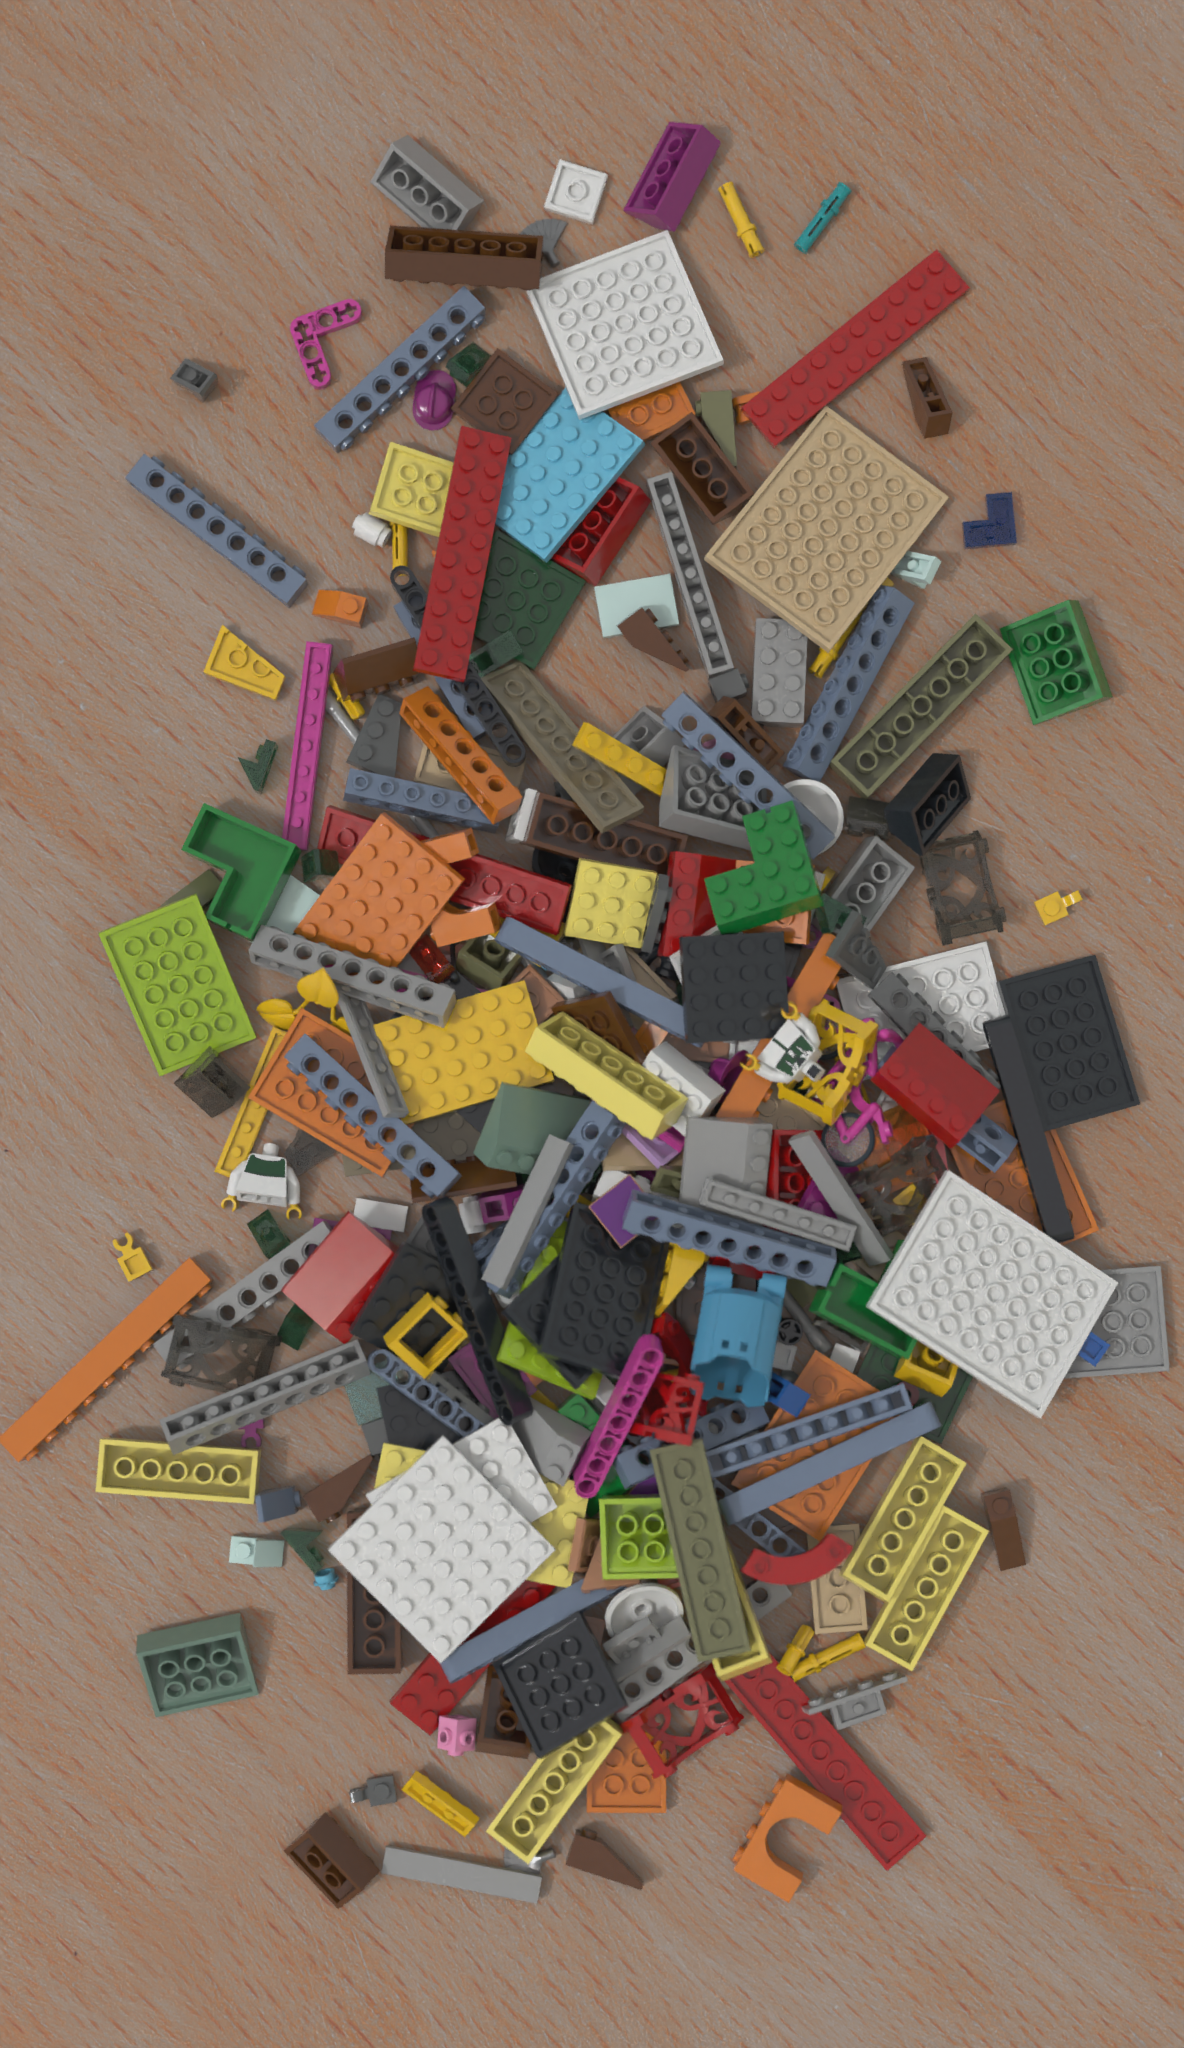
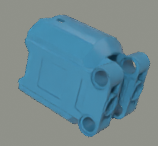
[689,1264,787,1408]

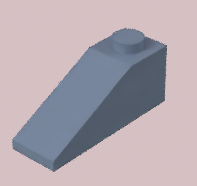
[255,1485,302,1523]

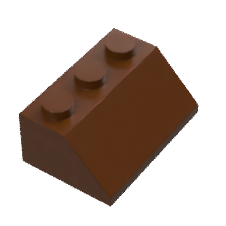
[333,637,420,703]
[284,1812,380,1909]

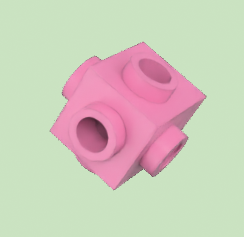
[437,1714,477,1756]

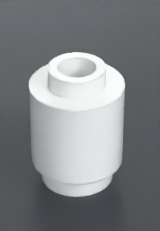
[352,512,392,548]
[458,1195,488,1234]

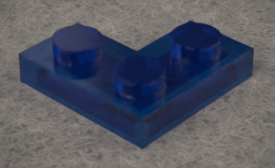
[962,492,1017,549]

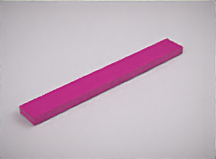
[282,641,333,851]

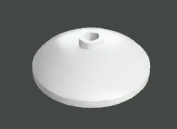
[770,779,844,855]
[605,1583,683,1638]

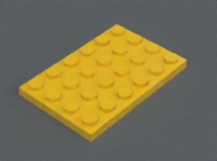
[374,980,554,1125]

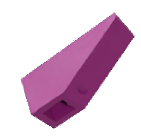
[479,1184,554,1224]

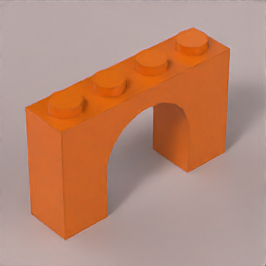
[420,827,502,947]
[732,1773,843,1903]

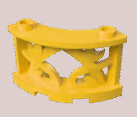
[777,999,879,1126]

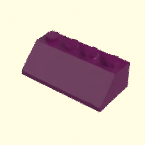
[623,122,721,232]

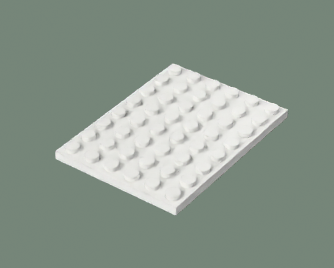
[866,1170,1118,1418]

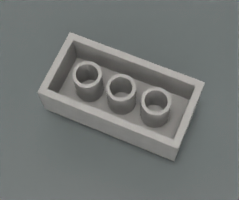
[751,618,808,728]

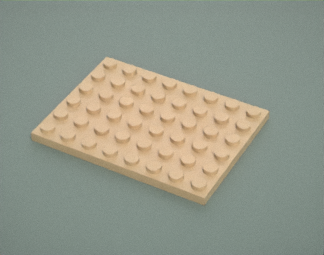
[704,406,949,653]

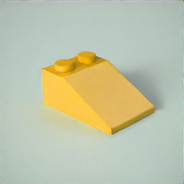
[654,1242,709,1319]
[894,1340,958,1397]

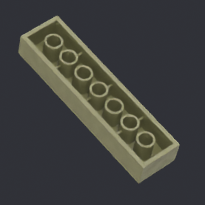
[829,613,1013,801]

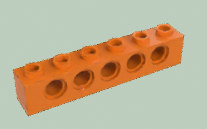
[399,686,523,825]

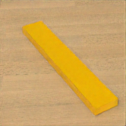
[214,1027,287,1178]

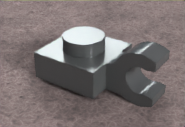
[349,1774,397,1807]

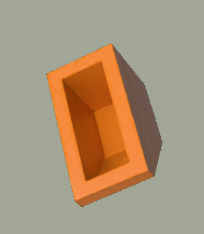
[312,590,369,629]

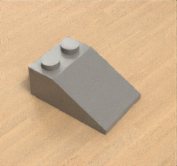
[512,1397,592,1487]

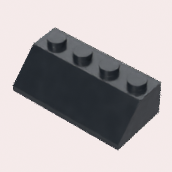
[884,753,971,856]

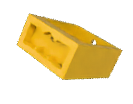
[383,1292,468,1379]

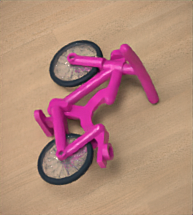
[811,1018,904,1168]

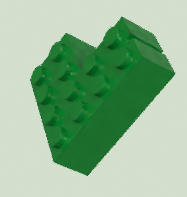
[704,800,824,935]
[181,803,302,942]
[808,1240,917,1359]

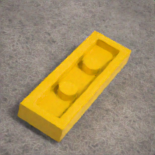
[401,1770,480,1837]

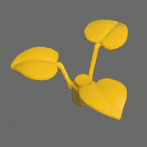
[256,967,352,1037]

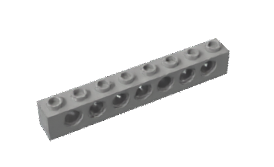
[647,472,734,680]
[249,925,456,1028]
[153,1220,332,1370]
[159,1339,371,1455]
[617,1579,792,1721]

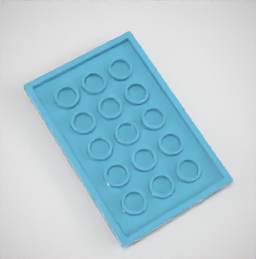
[495,388,645,563]

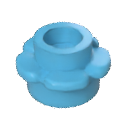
[313,1568,339,1590]

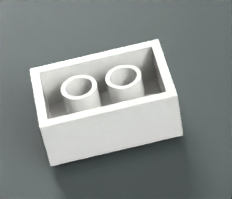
[641,1041,726,1136]

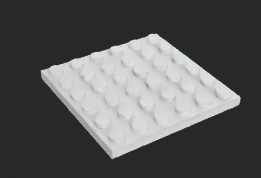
[526,230,724,420]
[328,1435,555,1663]

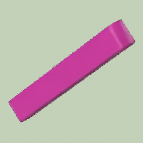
[573,1334,664,1498]

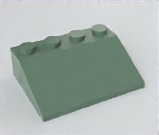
[473,1082,590,1181]
[136,1613,259,1717]

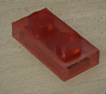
[409,934,455,984]

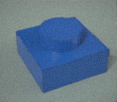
[1077,1331,1110,1367]

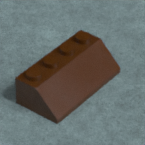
[650,412,754,525]
[410,1155,518,1203]

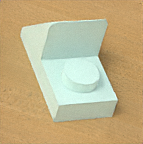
[890,551,941,589]
[229,1535,285,1567]

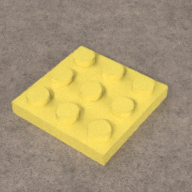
[369,442,453,537]
[563,858,657,948]

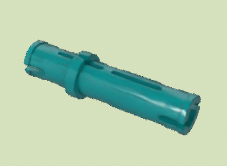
[793,182,852,254]

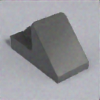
[170,358,218,402]

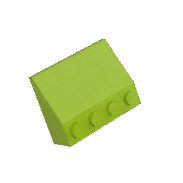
[599,1494,679,1580]

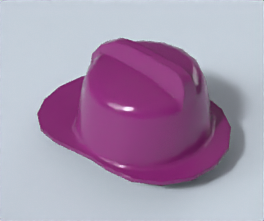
[413,370,456,431]
[707,1050,748,1104]

